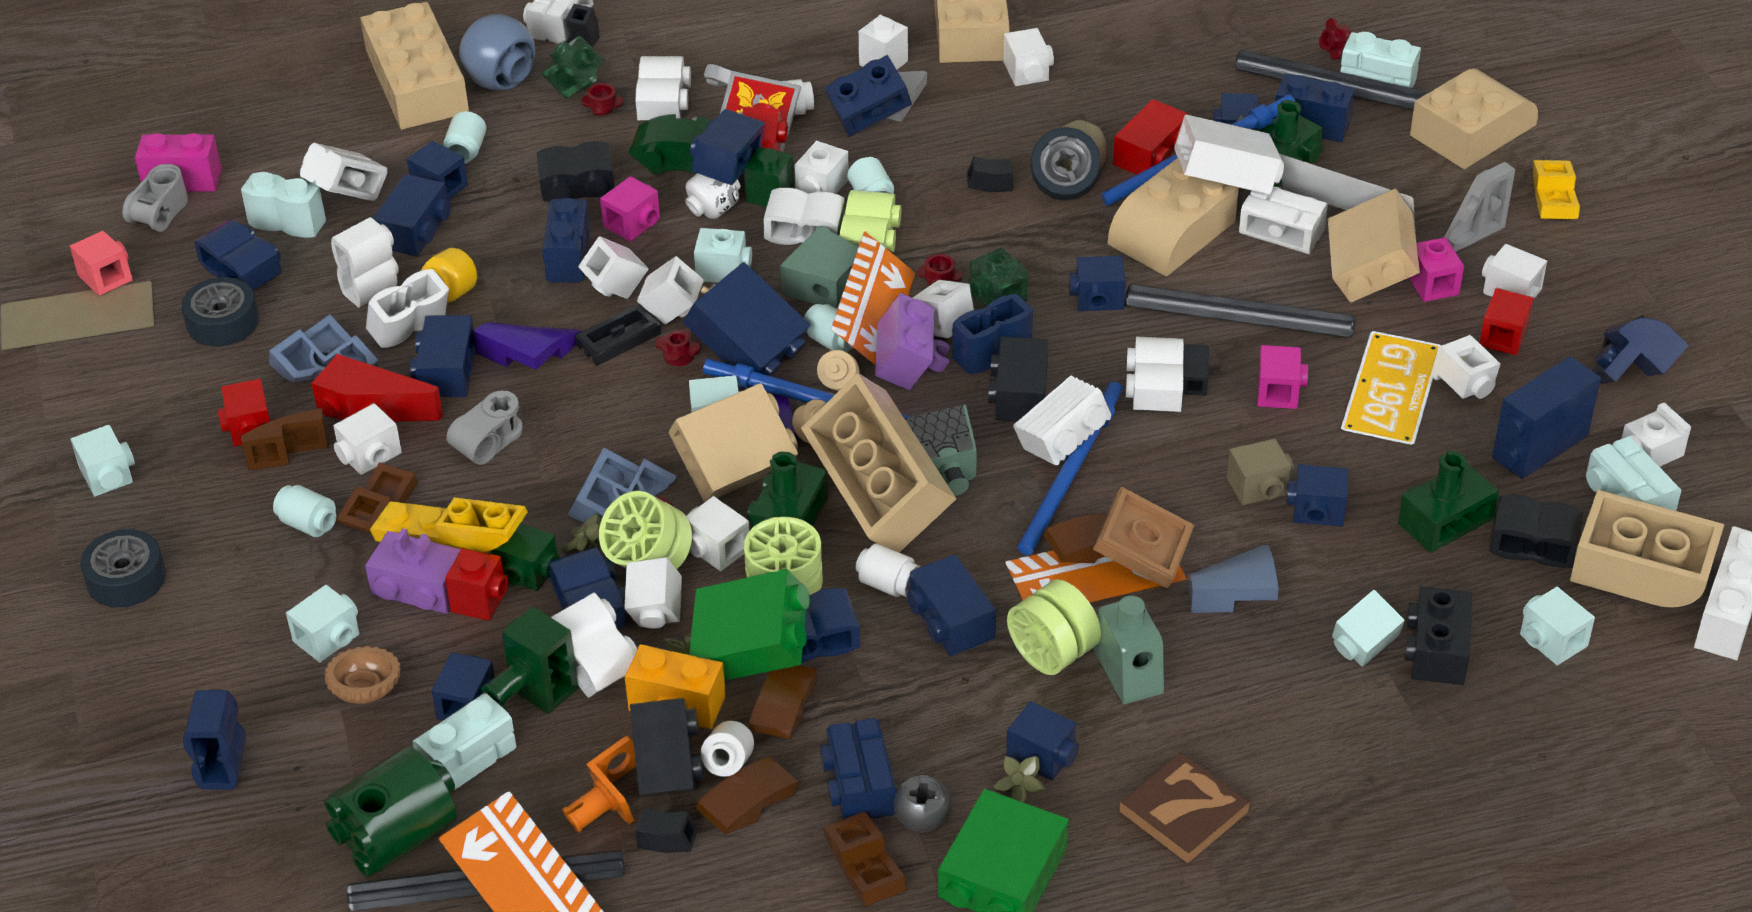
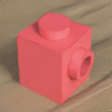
[70,231,133,296]

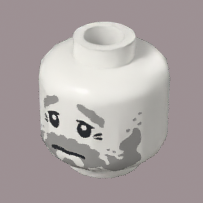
[685,173,741,219]

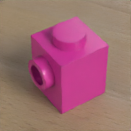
[600,176,660,241]
[1409,237,1464,302]
[1257,345,1308,409]

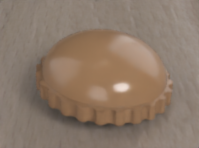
[325,646,400,704]

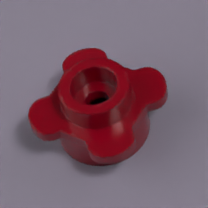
[1319,18,1351,60]
[581,83,624,116]
[918,254,962,286]
[655,329,701,366]

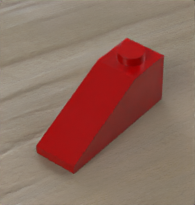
[311,354,443,422]

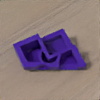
[473,322,582,370]

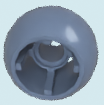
[459,14,536,91]

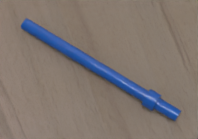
[1101,94,1295,207]
[703,358,911,419]
[1018,382,1123,555]

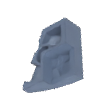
[269,315,379,382]
[567,448,677,522]
[1187,545,1279,613]

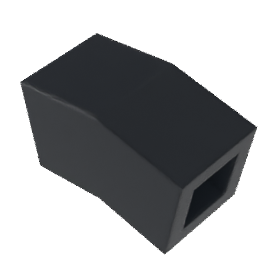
[566,4,600,50]
[966,156,1013,192]
[1183,344,1209,396]
[636,808,698,853]

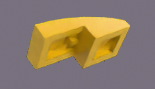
[1533,160,1580,219]

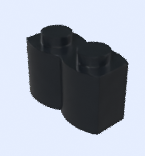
[537,141,615,202]
[1489,494,1583,568]

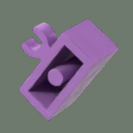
[875,293,950,390]
[365,528,461,614]

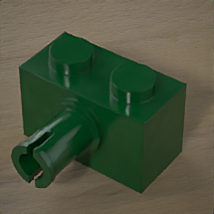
[1259,100,1323,187]
[746,451,828,529]
[1398,451,1499,553]
[481,606,579,714]

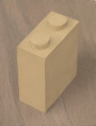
[1328,188,1420,303]
[668,383,798,503]

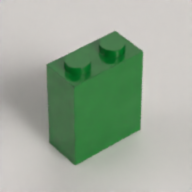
[689,569,810,681]
[938,789,1069,912]

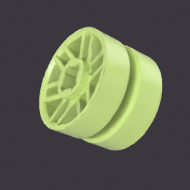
[599,491,692,569]
[744,517,823,595]
[1007,579,1101,675]

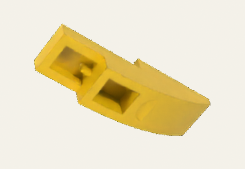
[370,497,528,553]

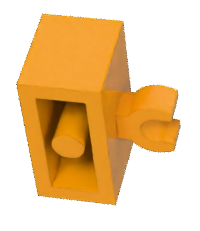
[625,644,726,729]

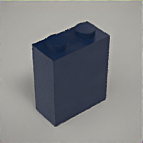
[683,262,811,376]
[1492,356,1601,479]

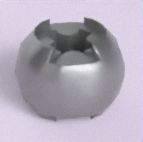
[893,775,951,833]

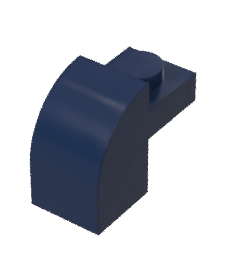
[1592,318,1689,384]

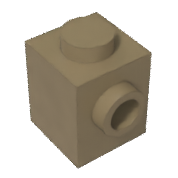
[1227,439,1294,506]

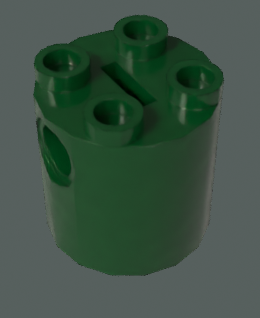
[324,746,457,878]

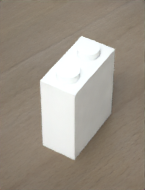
[1174,114,1284,194]

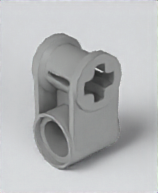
[122,164,188,232]
[446,390,523,465]

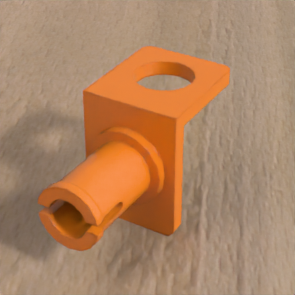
[562,735,636,833]

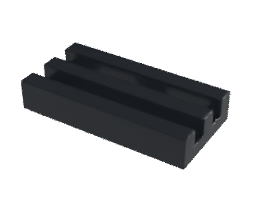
[575,304,661,366]

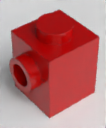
[742,103,788,151]
[1479,288,1534,356]
[217,378,270,447]
[445,548,508,621]

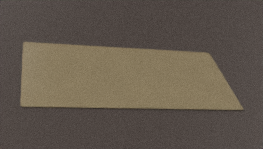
[1,281,154,350]

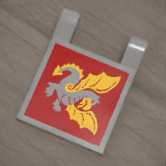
[692,64,801,152]

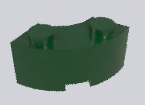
[628,114,710,175]

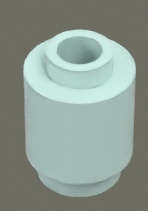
[443,111,487,164]
[847,157,894,194]
[804,304,853,352]
[273,485,337,537]

